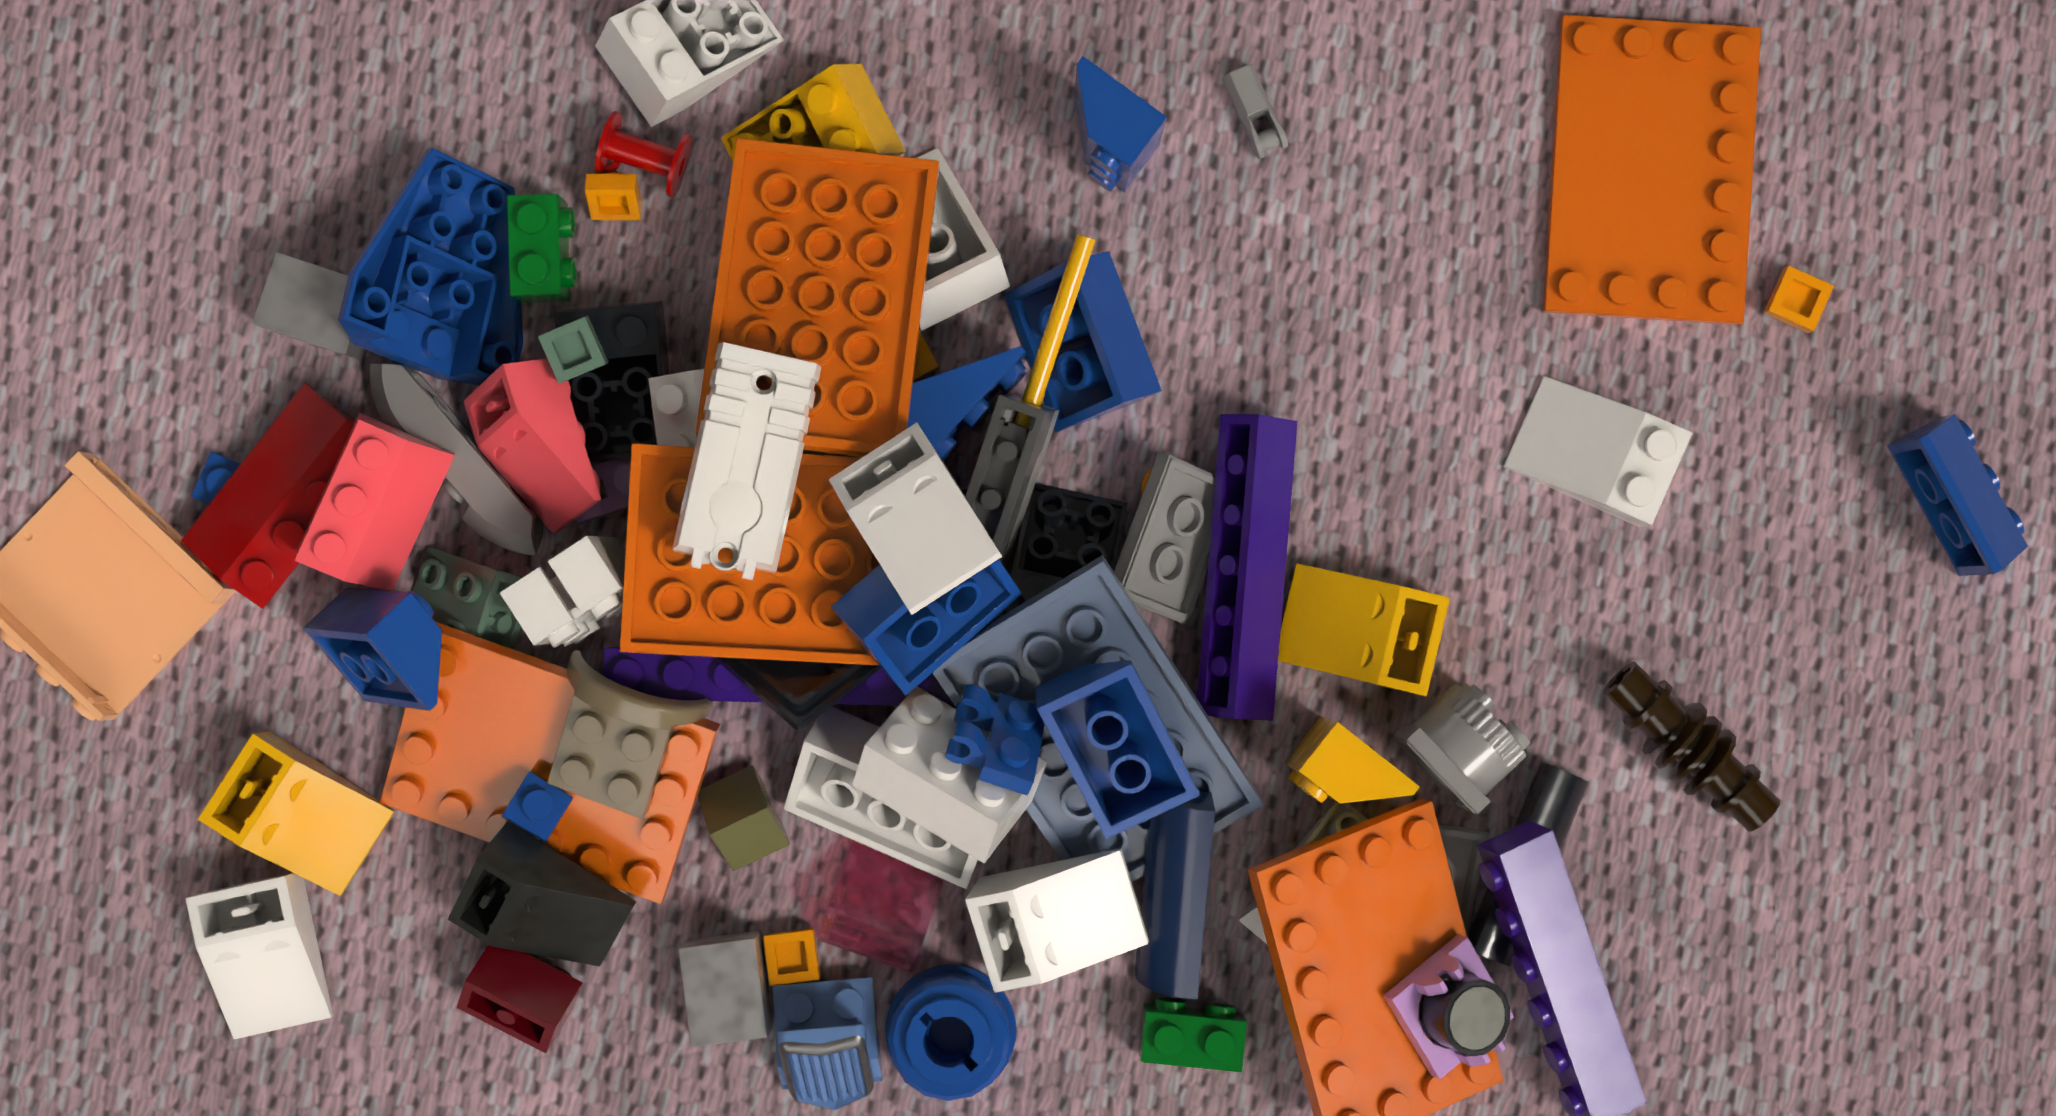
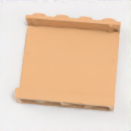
[0,451,236,721]

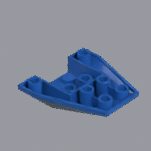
[338,148,523,386]

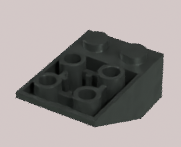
[447,821,637,967]

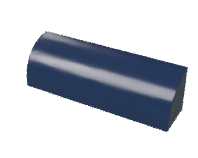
[1135,791,1215,999]

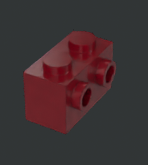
[456,945,583,1053]

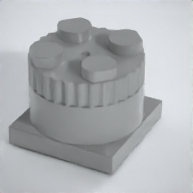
[1393,683,1531,814]

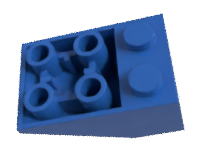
[908,346,1027,462]

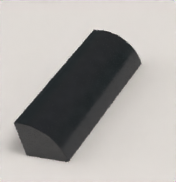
[1468,762,1590,967]

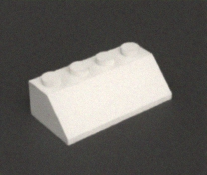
[784,707,979,889]

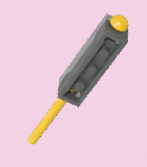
[965,234,1096,569]

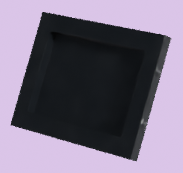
[716,657,882,732]

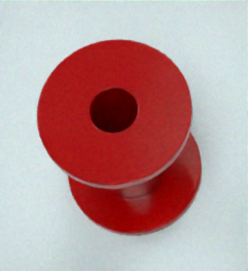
[595,111,693,198]

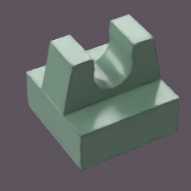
[538,316,609,384]

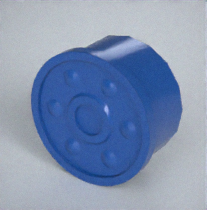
[885,964,1016,1101]

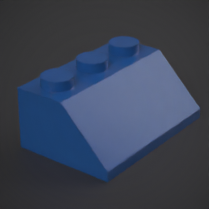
[1074,56,1167,193]
[1004,251,1162,433]
[1887,414,2028,576]
[831,559,1022,696]
[303,588,442,711]
[1036,660,1200,839]

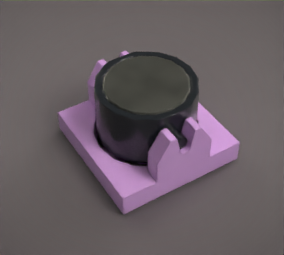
[1383,934,1514,1079]

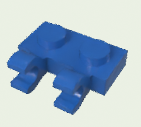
[945,684,1045,796]

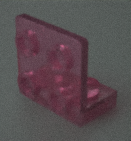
[818,840,944,973]

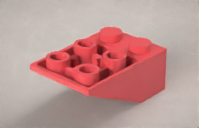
[463,358,602,533]

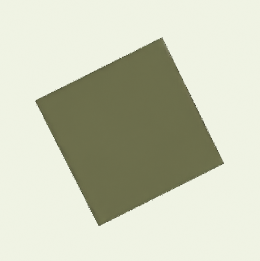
[698,765,790,871]

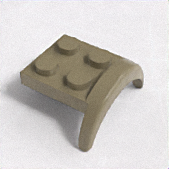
[547,650,713,819]

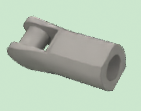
[1222,64,1288,159]

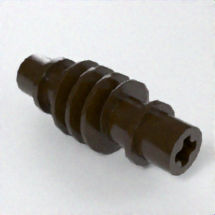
[1603,661,1781,832]

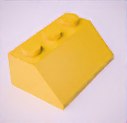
[1284,716,1420,804]

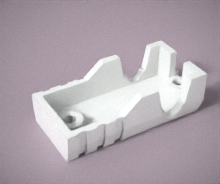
[672,342,821,580]

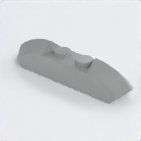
[370,364,544,556]

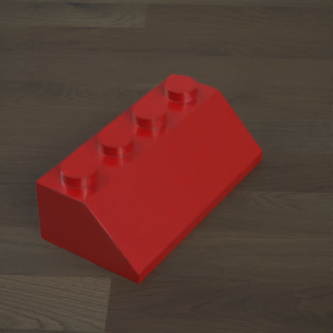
[181,382,356,609]

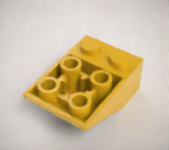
[721,64,906,161]
[1278,563,1450,697]
[197,731,395,896]

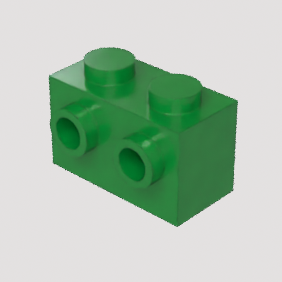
[507,194,577,303]
[1138,998,1247,1072]

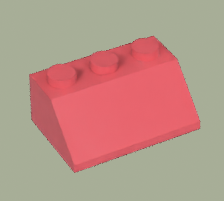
[294,413,455,591]

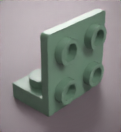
[412,547,523,650]

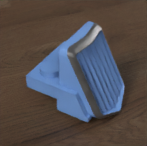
[772,977,882,1110]

